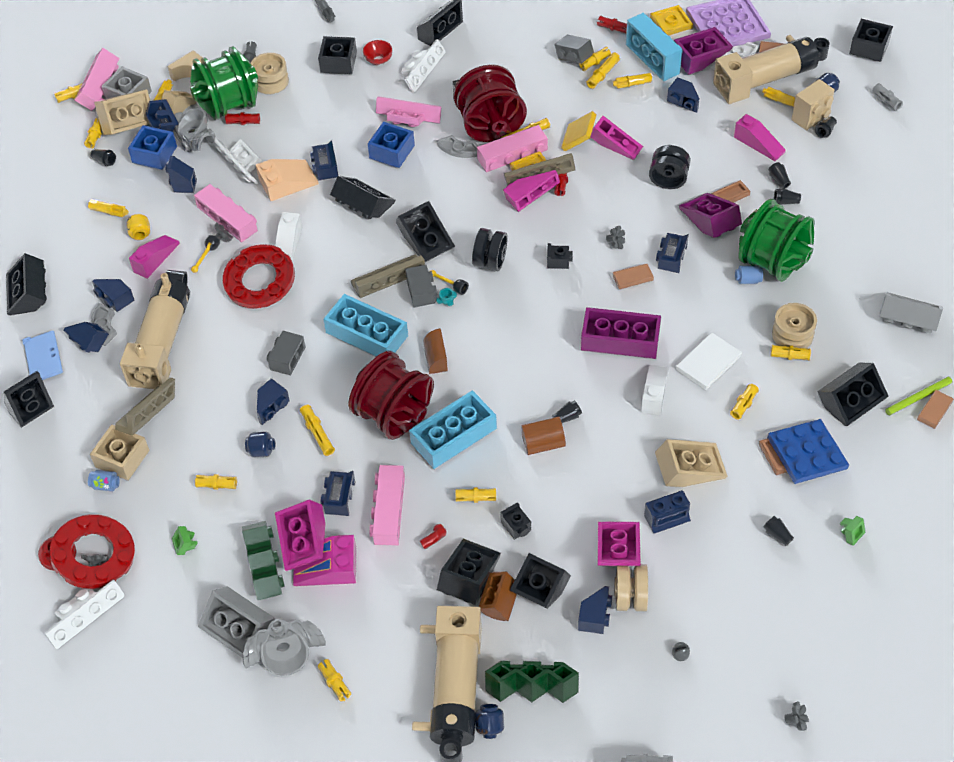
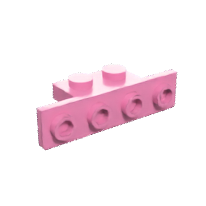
[376,96,441,127]

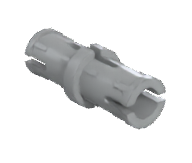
[872,83,903,110]

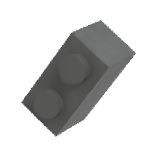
[554,34,594,64]
[405,265,437,308]
[267,331,306,376]

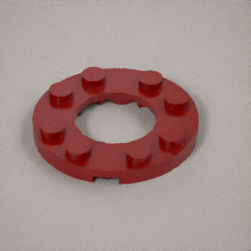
[223,244,295,309]
[50,515,135,589]

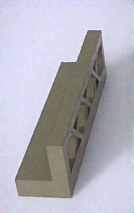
[504,153,575,186]
[351,254,425,298]
[115,377,175,436]

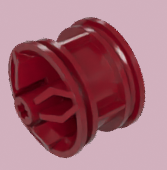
[453,65,527,142]
[348,351,434,440]

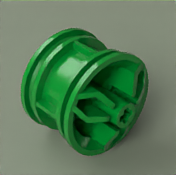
[190,46,258,120]
[738,199,815,282]

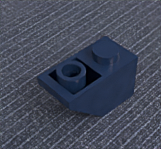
[667,77,700,113]
[165,156,197,193]
[92,279,135,312]
[63,322,109,353]
[257,378,290,425]
[578,586,613,634]

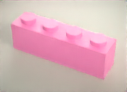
[75,48,119,111]
[477,125,548,172]
[194,184,258,242]
[369,465,405,545]

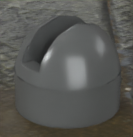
[672,642,690,661]

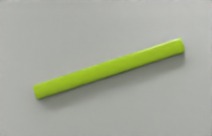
[885,376,953,416]

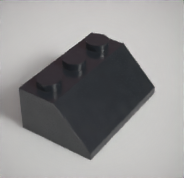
[417,0,463,46]
[330,176,396,219]
[6,253,47,316]
[817,362,889,426]

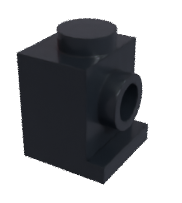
[547,243,573,269]
[501,502,531,540]

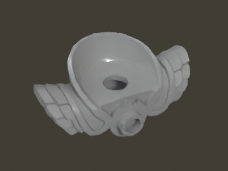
[174,108,216,152]
[243,619,326,676]

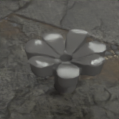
[215,222,234,242]
[606,226,625,249]
[81,554,109,566]
[784,701,809,731]

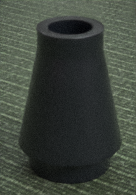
[815,116,837,138]
[90,149,116,166]
[768,162,791,189]
[773,188,801,205]
[552,400,582,423]
[763,516,794,546]

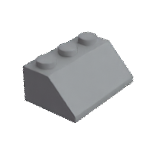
[880,292,943,333]
[198,586,275,658]

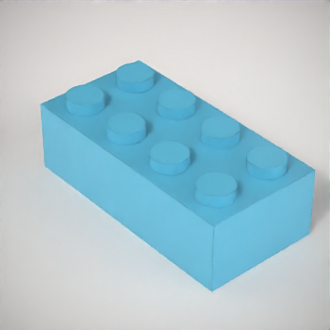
[626,13,682,81]
[323,294,408,356]
[409,390,497,469]

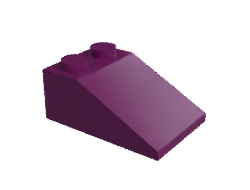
[674,27,733,75]
[679,193,742,238]

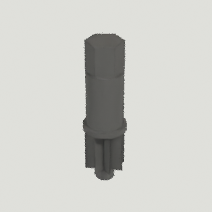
[315,0,336,22]

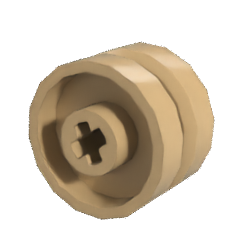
[251,53,289,94]
[772,303,817,348]
[614,564,648,611]

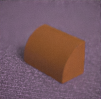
[423,328,448,374]
[521,417,566,455]
[479,571,517,621]

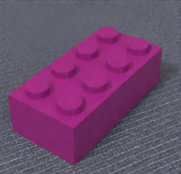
[581,307,661,359]

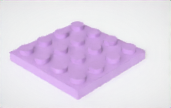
[686,0,771,47]

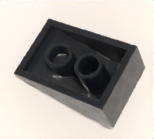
[396,201,455,262]
[3,371,54,428]
[437,538,501,605]

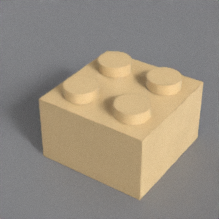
[792,79,835,131]
[90,424,150,481]

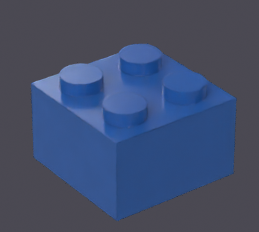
[367,122,415,168]
[128,125,177,170]

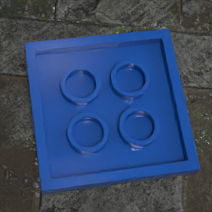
[767,419,849,484]

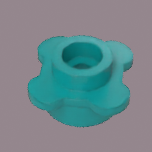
[436,288,457,306]

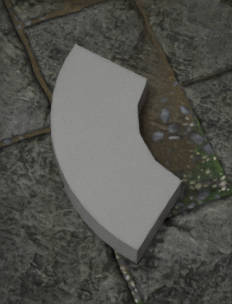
[437,135,478,158]
[91,303,117,346]

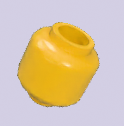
[126,214,150,240]

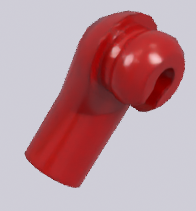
[420,524,447,549]

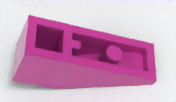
[734,114,786,161]
[590,116,644,160]
[503,170,560,212]
[129,235,180,279]

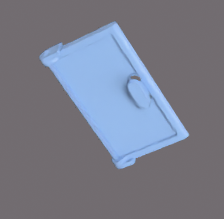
[22,331,63,380]

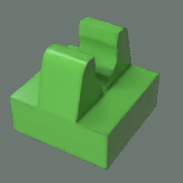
[840,516,866,546]
[172,526,198,555]

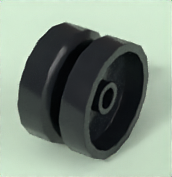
[649,145,691,190]
[472,228,508,271]

